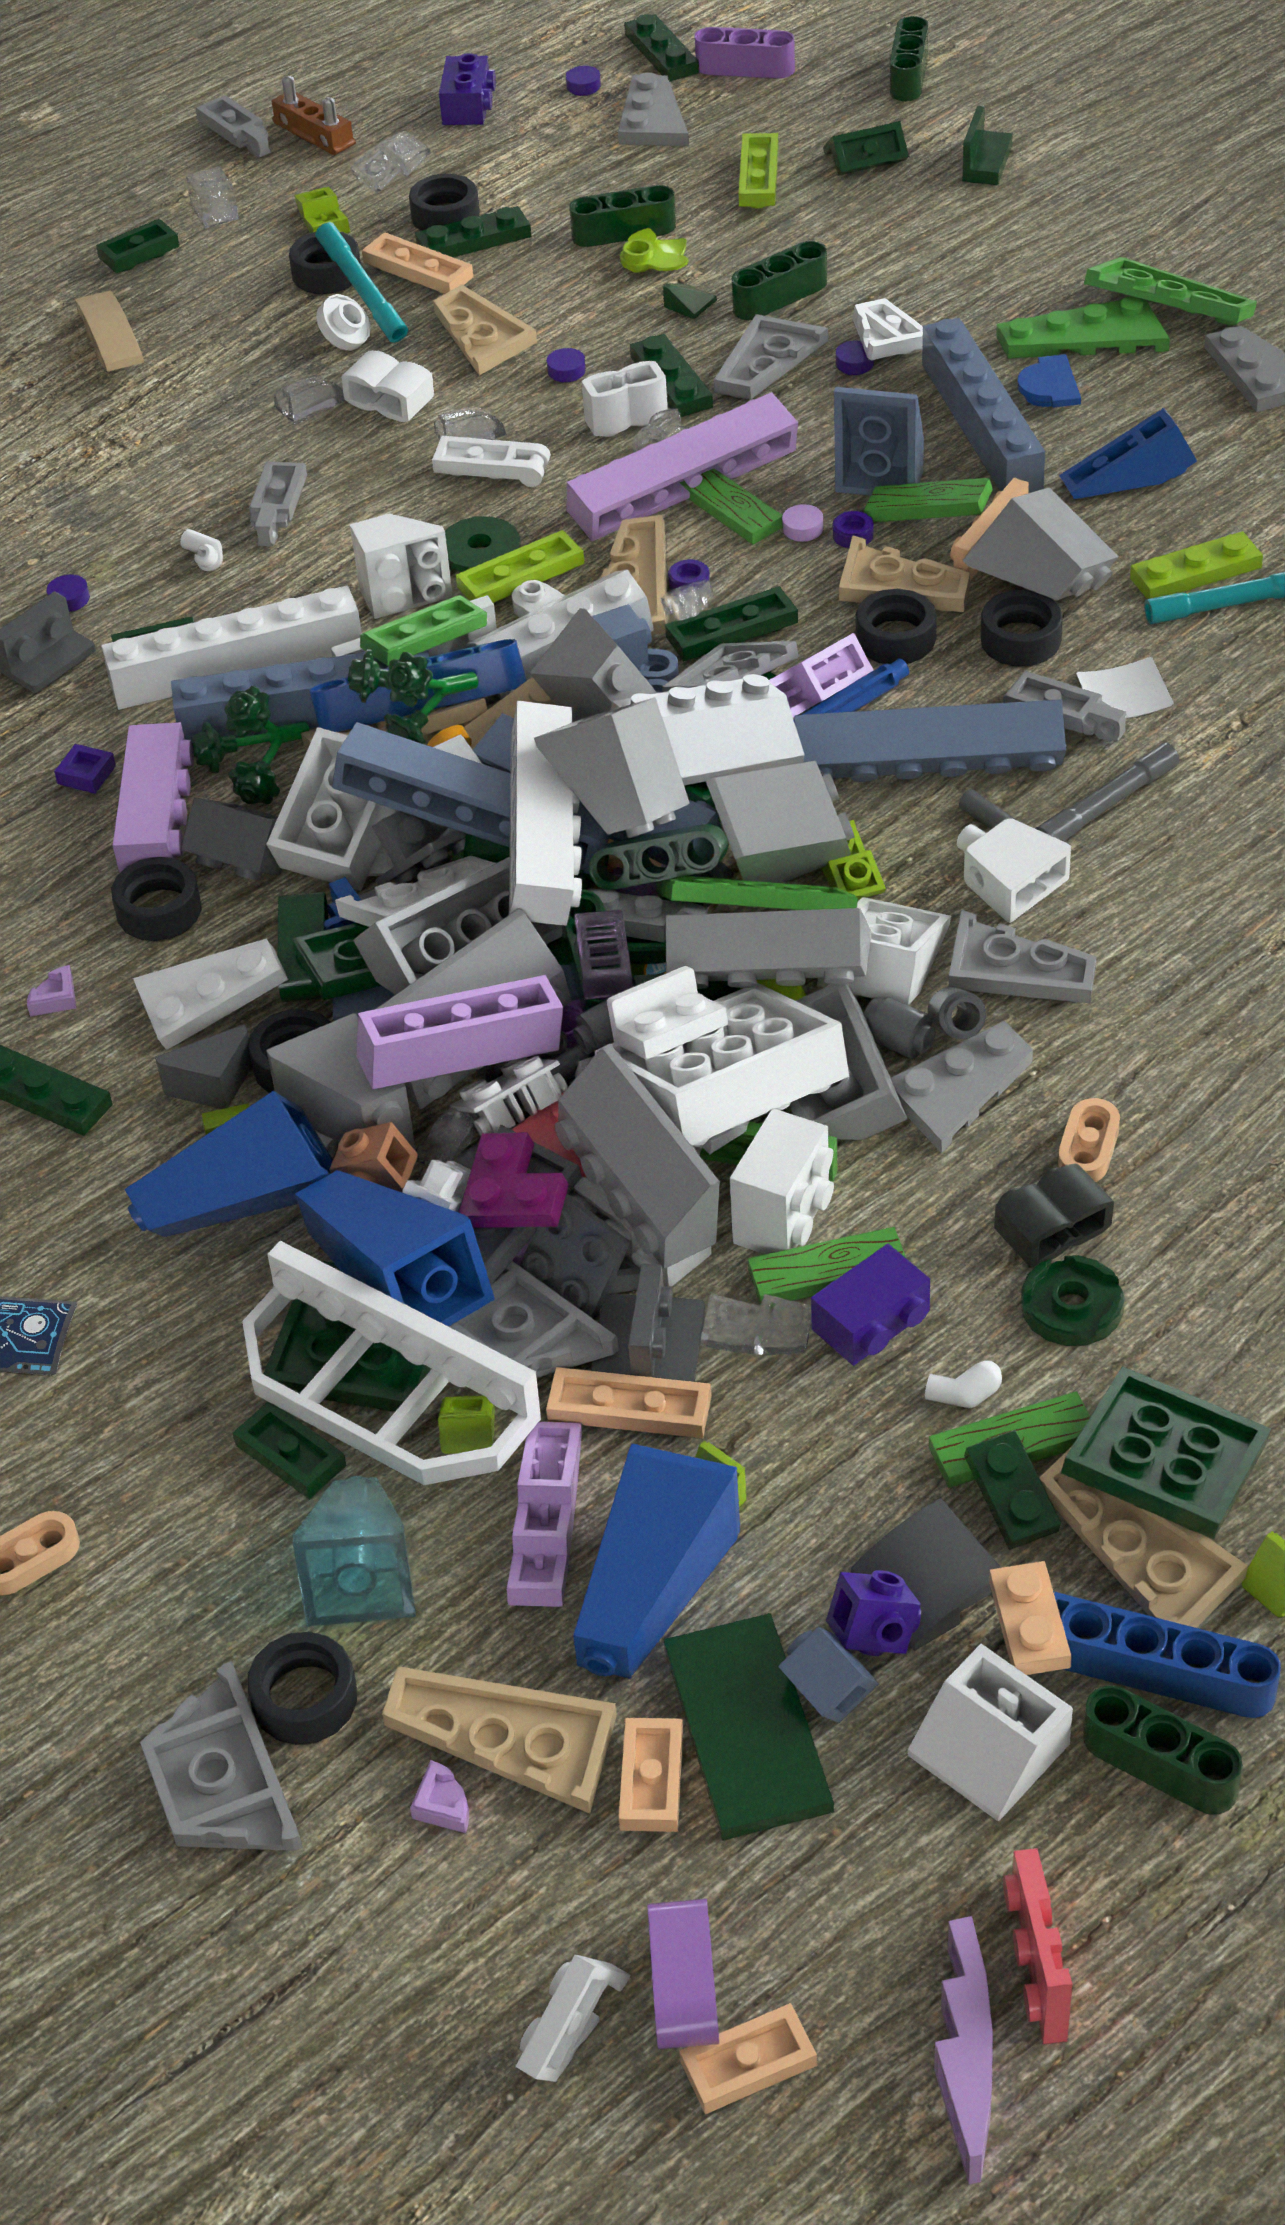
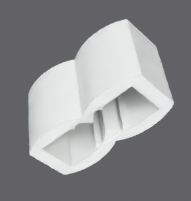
[341,351,434,422]
[582,361,668,437]

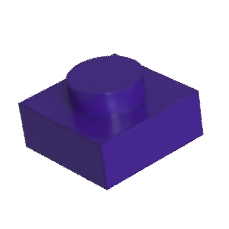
[54,744,116,794]

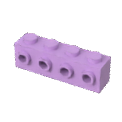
[113,722,194,873]
[356,975,563,1090]

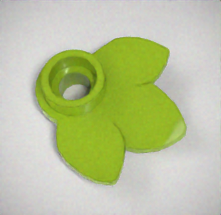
[620,228,689,273]

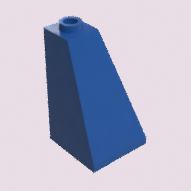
[124,1091,333,1237]
[295,1170,495,1327]
[573,1443,740,1679]

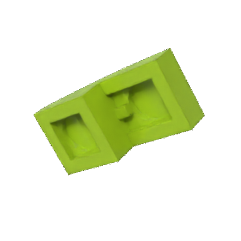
[294,186,351,233]

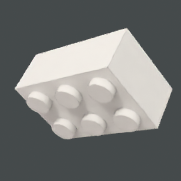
[266,727,395,891]

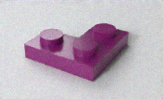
[459,1132,569,1228]

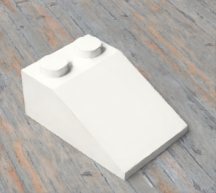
[817,897,951,1005]

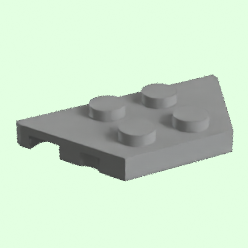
[449,1261,619,1378]
[140,1661,303,1851]

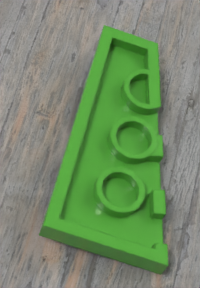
[1084,257,1257,325]
[996,296,1170,358]

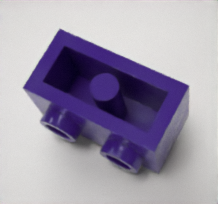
[439,53,496,125]
[811,1243,930,1366]

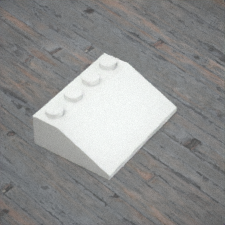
[595,983,849,1148]

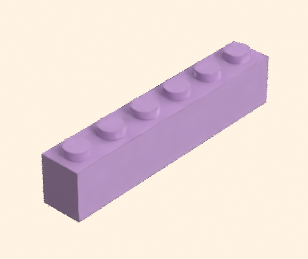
[567,392,798,541]

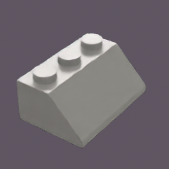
[790,984,907,1140]

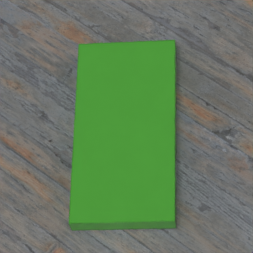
[656,876,858,910]

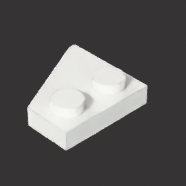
[852,298,923,360]
[515,1955,631,2082]

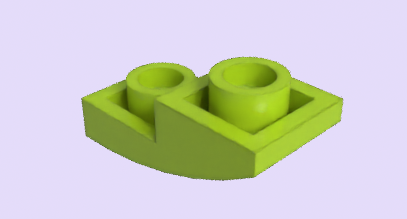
[821,820,886,900]

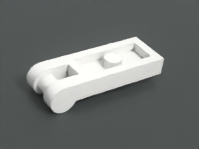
[432,436,551,487]

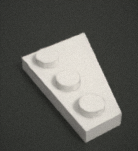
[133,938,288,1050]

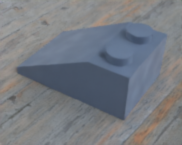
[834,387,924,496]

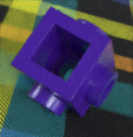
[826,1570,921,1656]

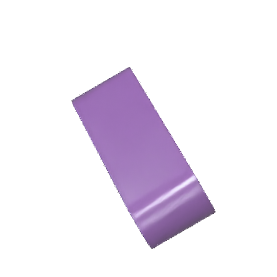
[695,27,795,78]
[647,1899,720,2049]

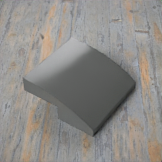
[851,1498,1001,1651]

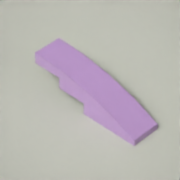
[769,633,874,717]
[507,1422,582,1607]
[934,1916,993,2185]

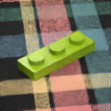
[738,133,779,209]
[456,530,585,603]
[1130,531,1263,599]

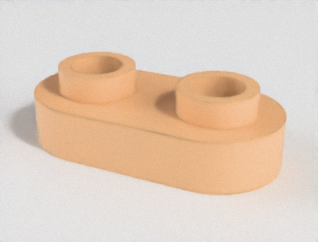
[1058,1098,1120,1182]
[0,1511,80,1596]

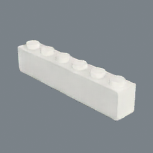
[101,585,362,710]
[509,701,582,926]

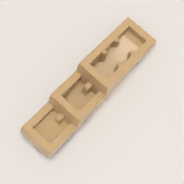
[75,290,144,372]

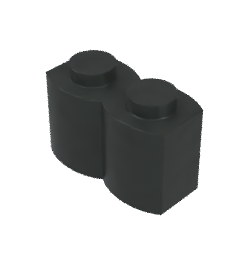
[994,1163,1114,1267]

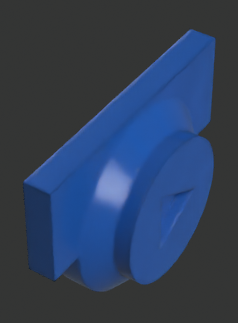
[1017,354,1081,408]

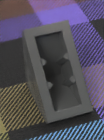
[155,1024,252,1109]

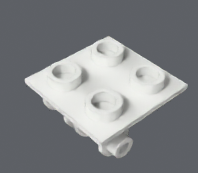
[450,1056,568,1135]

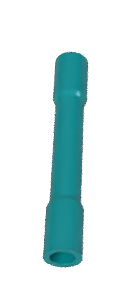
[315,222,408,343]
[1144,572,1285,625]

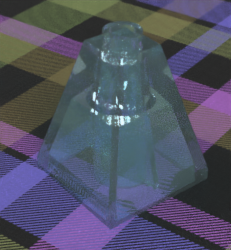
[293,1476,416,1626]

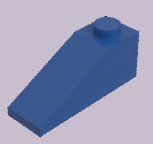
[1059,408,1197,499]

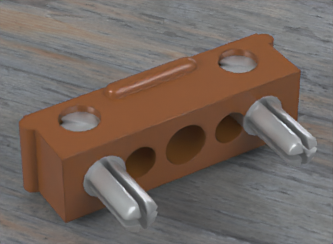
[271,76,356,156]

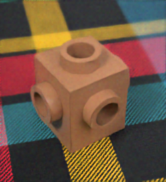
[329,1122,418,1192]

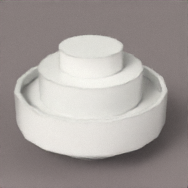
[316,294,371,351]

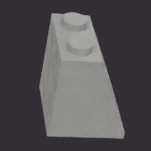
[962,487,1119,600]
[529,608,657,722]
[534,697,690,838]
[706,761,855,883]
[266,1013,416,1151]

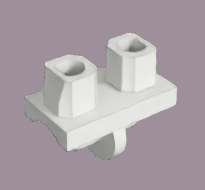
[402,1160,471,1213]

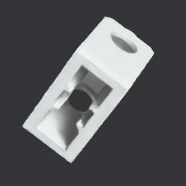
[957,819,1071,923]

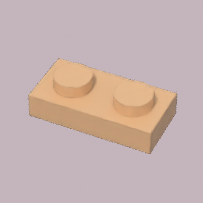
[989,1561,1071,1675]
[619,1718,683,1832]
[679,2003,817,2114]

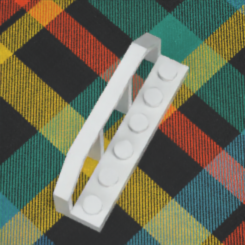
[242,1241,541,1485]

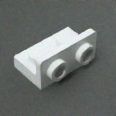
[607,966,728,1060]

